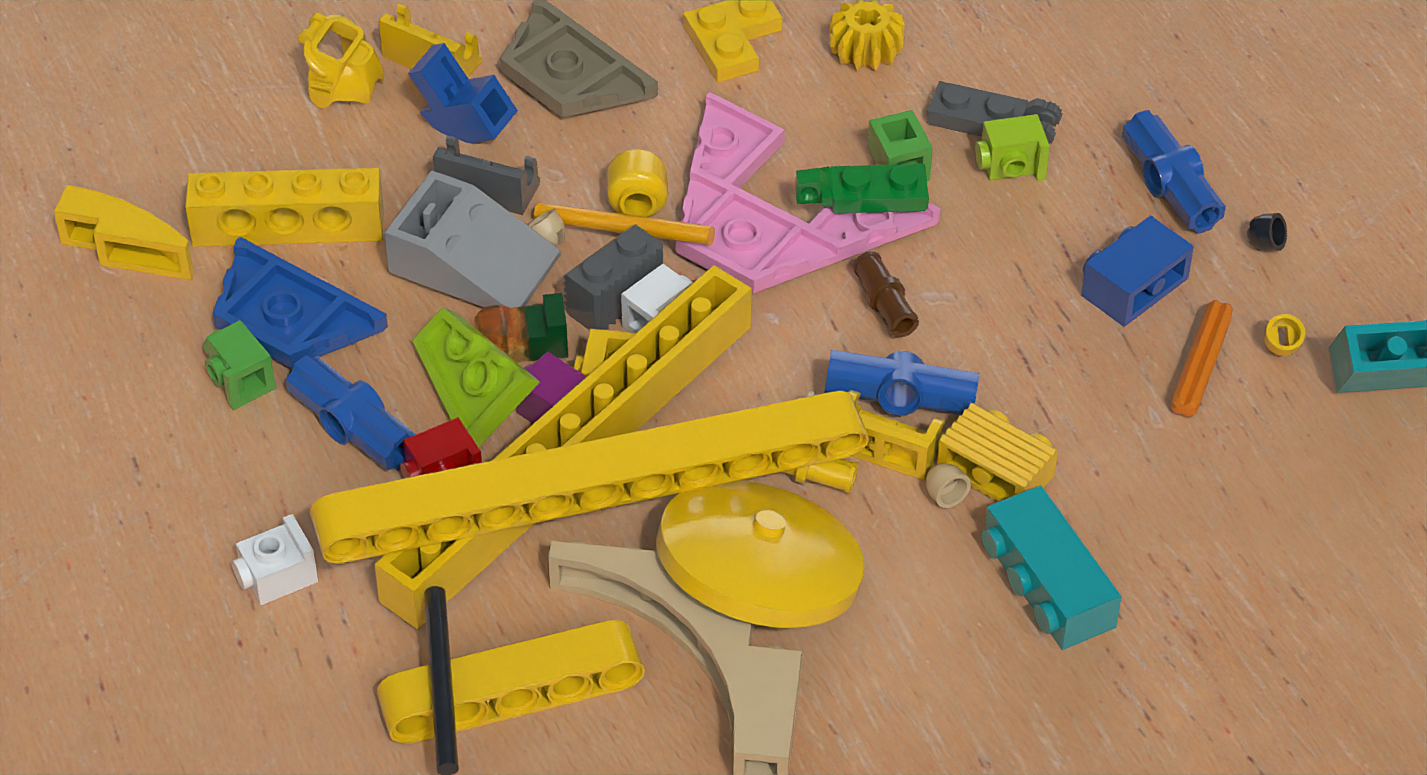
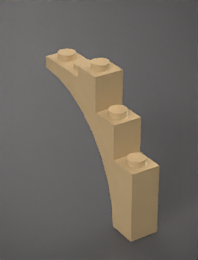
[548,541,802,775]

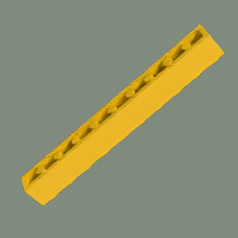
[374,265,752,629]

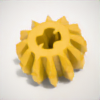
[829,0,905,71]

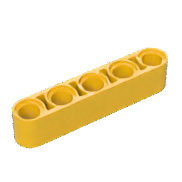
[377,620,645,744]

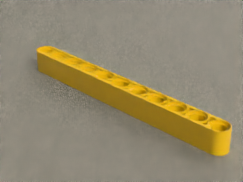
[309,391,869,564]

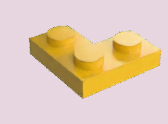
[683,0,783,83]

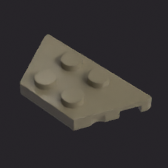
[500,0,658,118]

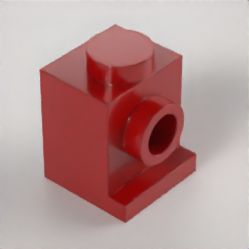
[400,417,482,479]

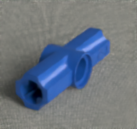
[1122,110,1226,234]
[824,350,979,416]
[286,355,416,471]

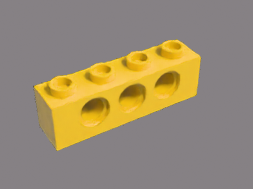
[185,167,384,247]

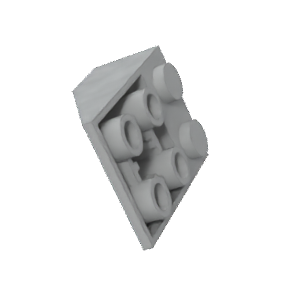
[384,170,561,319]

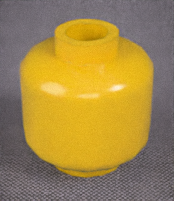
[606,149,668,217]

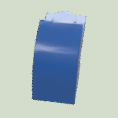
[408,43,518,143]

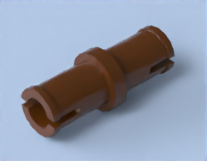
[853,251,919,337]

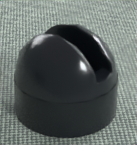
[1247,213,1287,251]

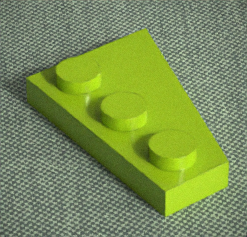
[412,307,540,447]

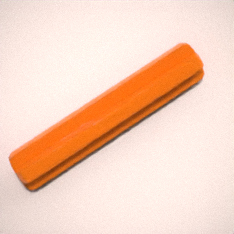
[1171,300,1233,418]

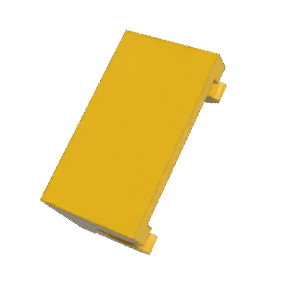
[379,3,482,77]
[849,390,945,481]

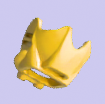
[297,13,384,109]

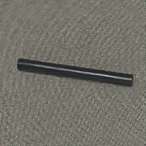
[424,586,459,775]

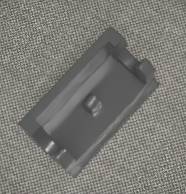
[433,135,540,215]

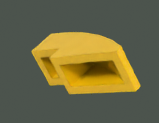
[54,185,194,280]

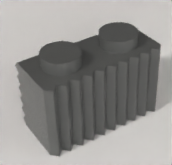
[563,224,663,331]

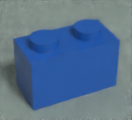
[1081,215,1194,327]

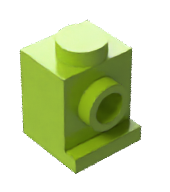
[975,114,1050,181]

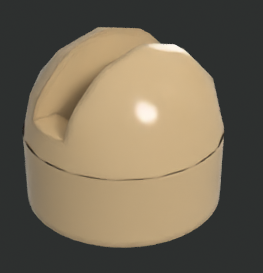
[527,208,565,247]
[926,463,971,508]

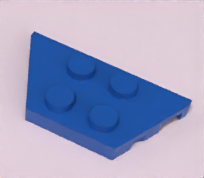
[213,237,388,368]

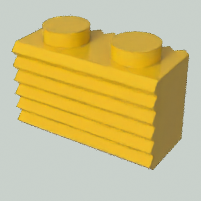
[937,403,1058,502]

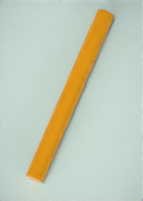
[534,202,715,245]

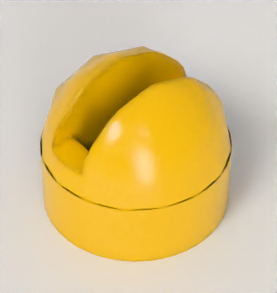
[1264,314,1306,357]

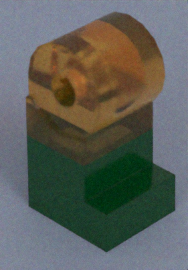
[474,292,568,363]

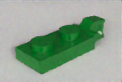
[795,164,929,213]

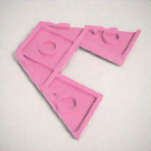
[676,92,941,294]

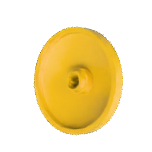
[656,481,865,628]

